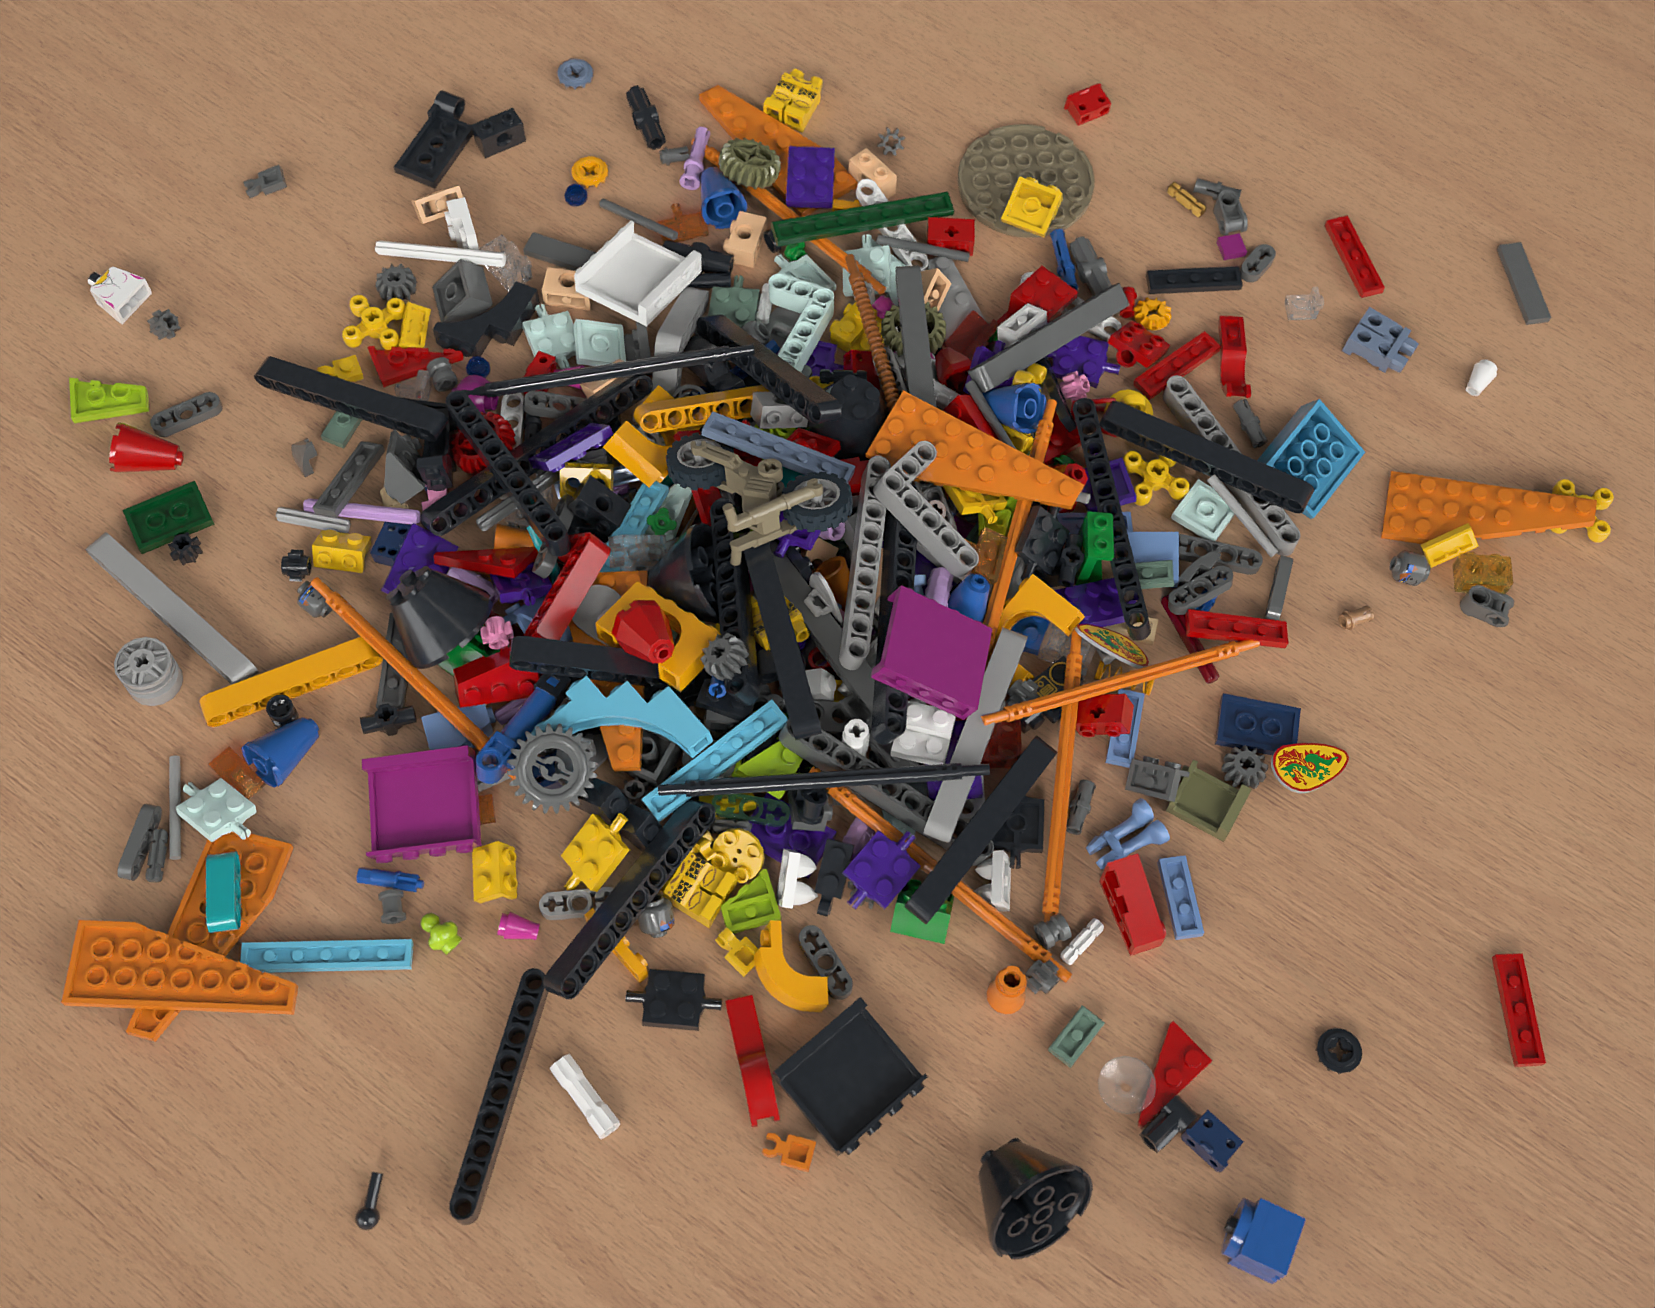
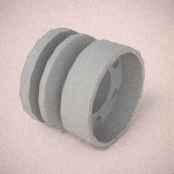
[114,637,183,706]

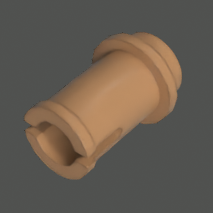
[1339,605,1374,630]

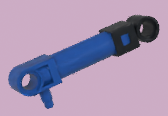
[476,674,580,784]

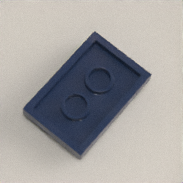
[1215,693,1301,755]

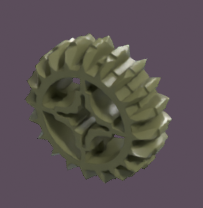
[718,138,781,189]
[881,302,946,358]

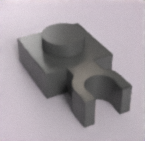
[244,165,287,198]

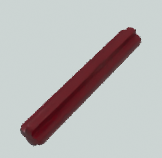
[1161,595,1220,684]

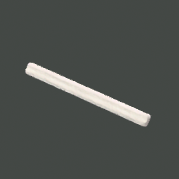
[375,240,507,267]

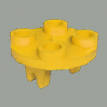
[711,828,764,883]

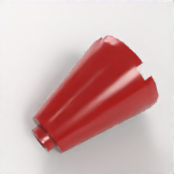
[109,422,184,473]

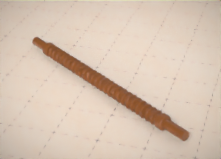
[845,254,900,413]

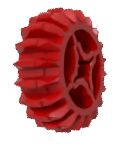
[452,411,516,475]

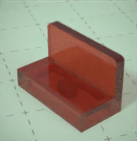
[943,310,1000,359]

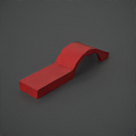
[1218,315,1252,398]
[725,995,780,1128]

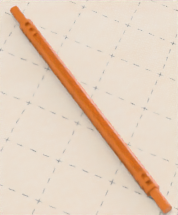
[691,138,886,295]
[983,399,1057,654]
[311,577,516,780]
[1042,630,1083,922]
[981,640,1260,726]
[809,767,1073,983]

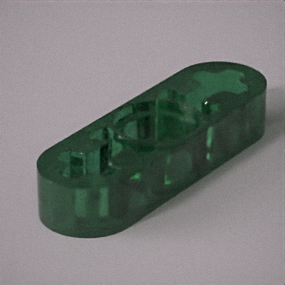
[712,794,790,827]

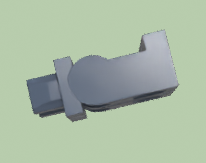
[1342,307,1419,373]

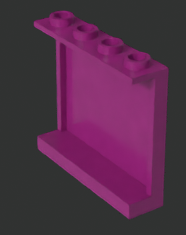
[871,586,992,720]
[362,745,482,863]

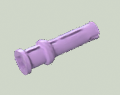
[680,127,710,190]

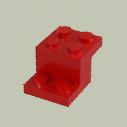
[992,265,1078,331]

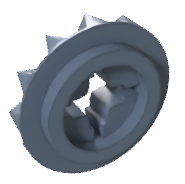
[557,59,593,90]

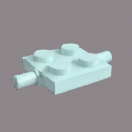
[843,234,891,305]
[774,254,836,314]
[522,304,576,369]
[176,778,257,842]

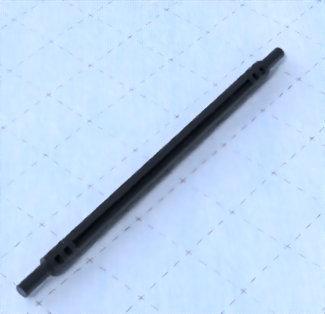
[461,344,755,398]
[658,763,990,797]

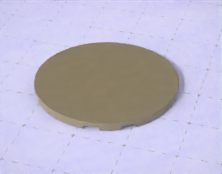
[957,124,1095,238]

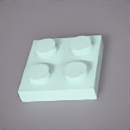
[574,319,626,366]
[1171,479,1235,541]

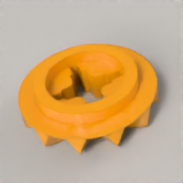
[571,156,608,189]
[1134,297,1172,331]

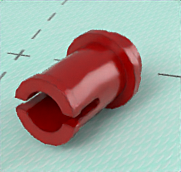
[1119,287,1137,319]

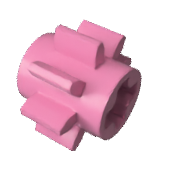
[1060,371,1090,402]
[480,616,514,649]

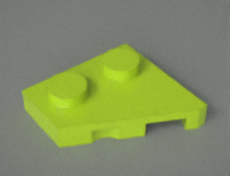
[735,741,803,799]
[720,868,781,934]

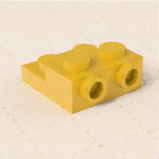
[1001,176,1063,238]
[829,302,886,361]

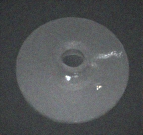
[1098,1056,1156,1114]

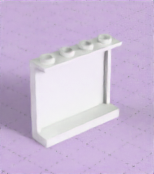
[574,221,701,326]

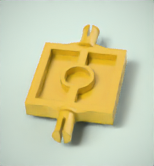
[943,485,1007,524]
[561,813,630,892]

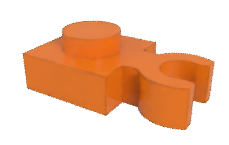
[762,1133,816,1172]

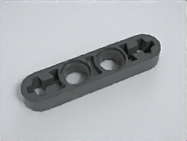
[532,493,574,579]
[1179,534,1263,575]

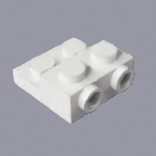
[444,197,479,250]
[891,698,956,765]

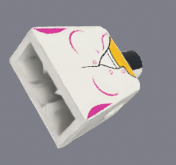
[88,267,152,324]

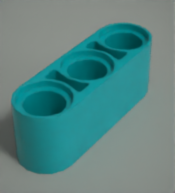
[206,852,241,933]

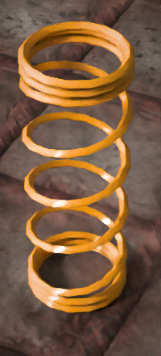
[1094,660,1155,696]

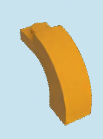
[754,920,828,1012]

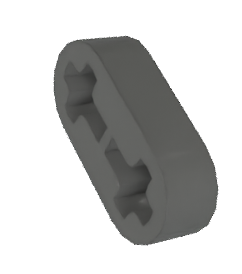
[1240,244,1276,283]

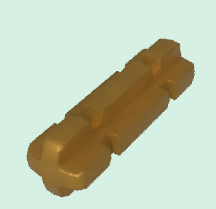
[1167,182,1207,217]

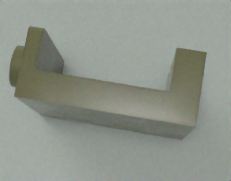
[1166,759,1252,842]

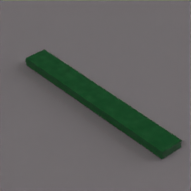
[771,191,955,247]

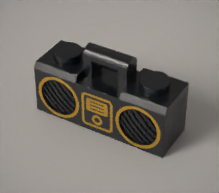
[1005,655,1085,734]

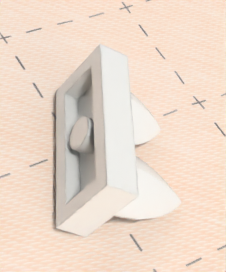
[776,849,818,908]
[974,850,1011,912]

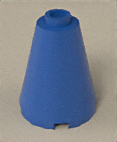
[701,167,747,229]
[982,383,1046,434]
[947,574,990,624]
[242,717,319,788]

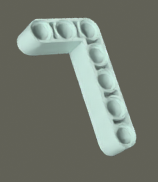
[769,273,834,372]

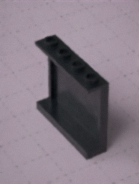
[771,997,928,1156]

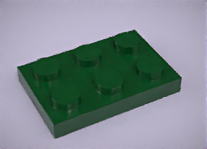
[122,481,215,554]

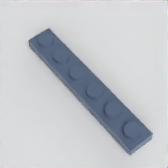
[702,411,855,484]

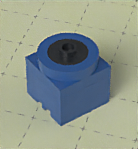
[1221,1198,1306,1284]

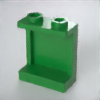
[1075,511,1114,585]

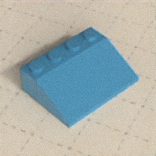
[1257,399,1365,519]

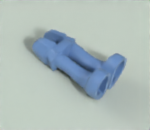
[1086,798,1170,869]

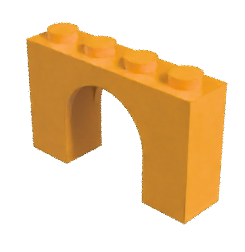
[603,385,703,488]
[985,574,1085,689]
[595,581,721,692]

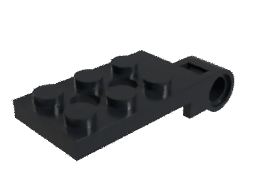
[394,90,473,189]

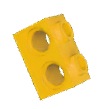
[560,462,614,497]

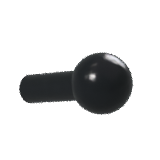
[355,1172,383,1230]

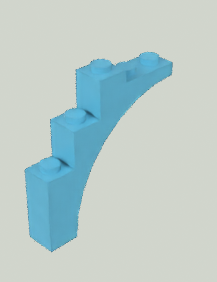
[531,676,713,758]

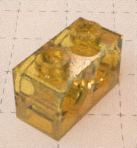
[1452,552,1514,594]

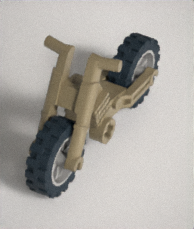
[666,432,853,566]

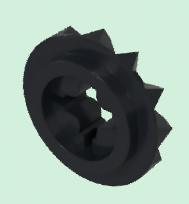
[1316,1028,1362,1074]

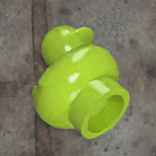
[421,913,462,955]

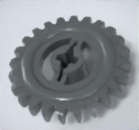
[507,723,598,814]

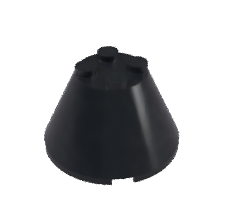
[798,374,890,461]
[648,523,719,624]
[386,566,493,669]
[978,1138,1093,1260]

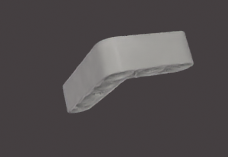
[652,287,709,396]
[873,441,979,577]

